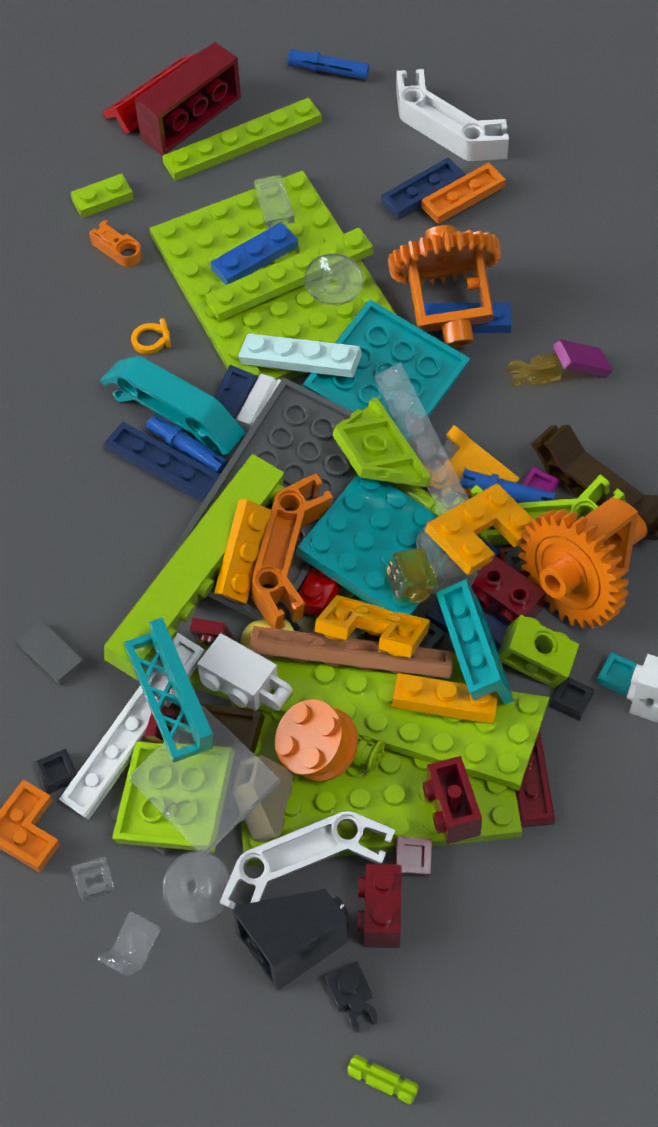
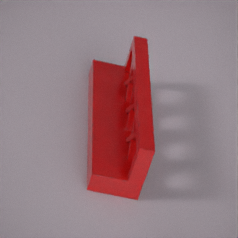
[103,53,197,134]

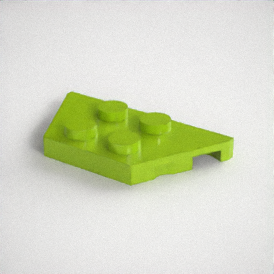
[333,397,431,487]

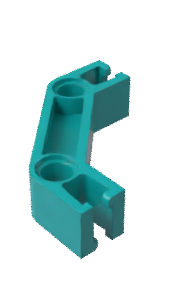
[100,356,246,455]

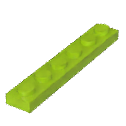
[162,97,322,181]
[205,228,373,322]

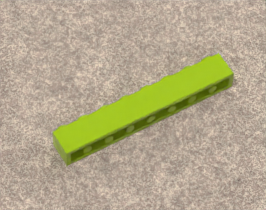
[104,454,285,681]

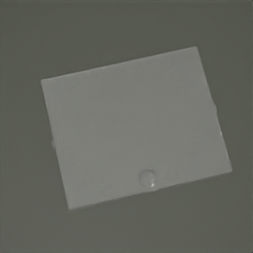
[127,705,281,857]

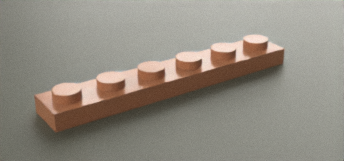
[250,626,452,679]

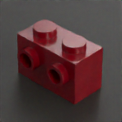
[470,556,546,626]
[422,756,482,844]
[357,864,402,948]

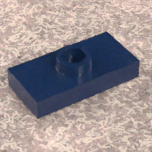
[214,365,258,420]

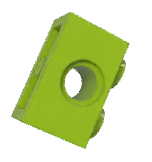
[498,615,579,688]

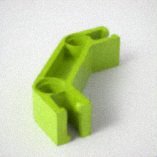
[455,475,626,546]

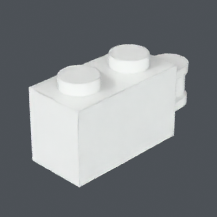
[197,633,293,711]

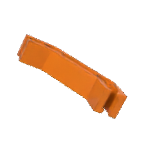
[251,473,333,629]

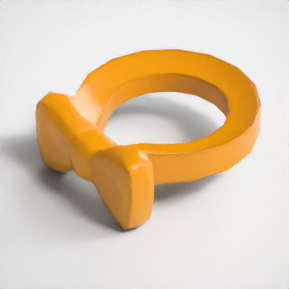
[131,318,172,355]

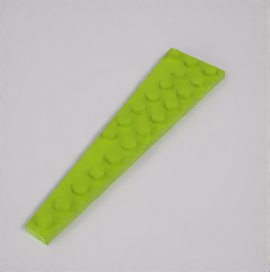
[144,644,550,791]

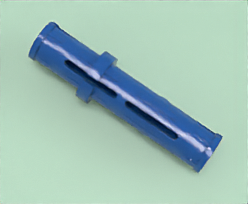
[288,49,370,81]
[146,413,229,475]
[460,468,556,503]

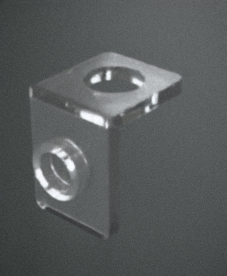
[97,912,161,976]

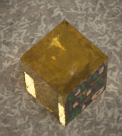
[386,548,437,603]

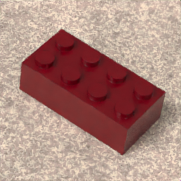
[135,42,241,155]

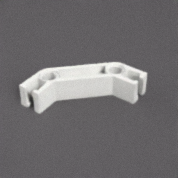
[396,69,509,161]
[219,811,395,909]

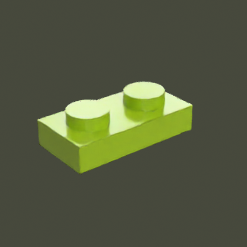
[70,173,134,218]

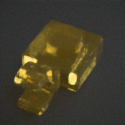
[507,353,563,386]

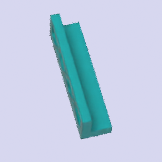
[436,579,515,705]
[124,618,213,763]

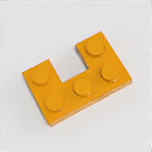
[425,483,534,575]
[314,595,430,658]

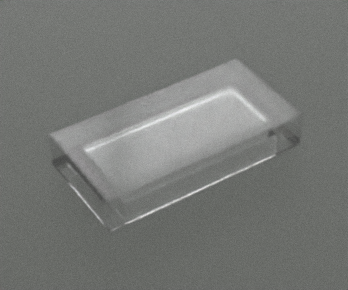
[253,175,295,228]

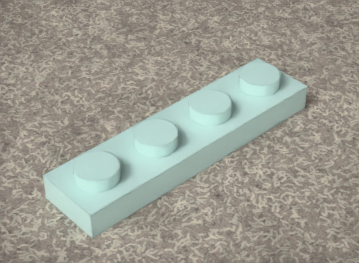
[238,333,362,378]

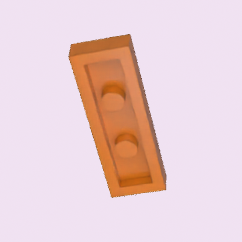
[421,162,506,224]

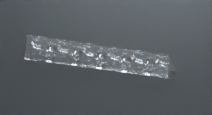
[374,362,469,515]

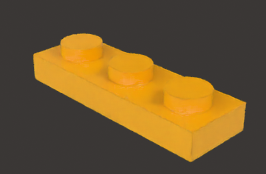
[214,499,271,604]
[392,673,498,724]

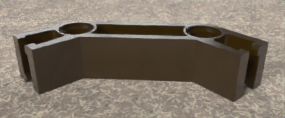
[531,425,658,540]

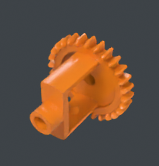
[388,225,501,348]
[519,497,647,629]

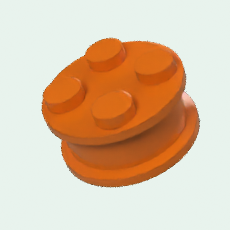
[275,699,358,782]

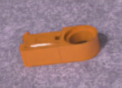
[89,220,142,267]

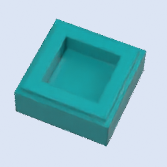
[596,652,637,697]

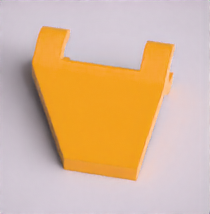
[423,425,520,497]

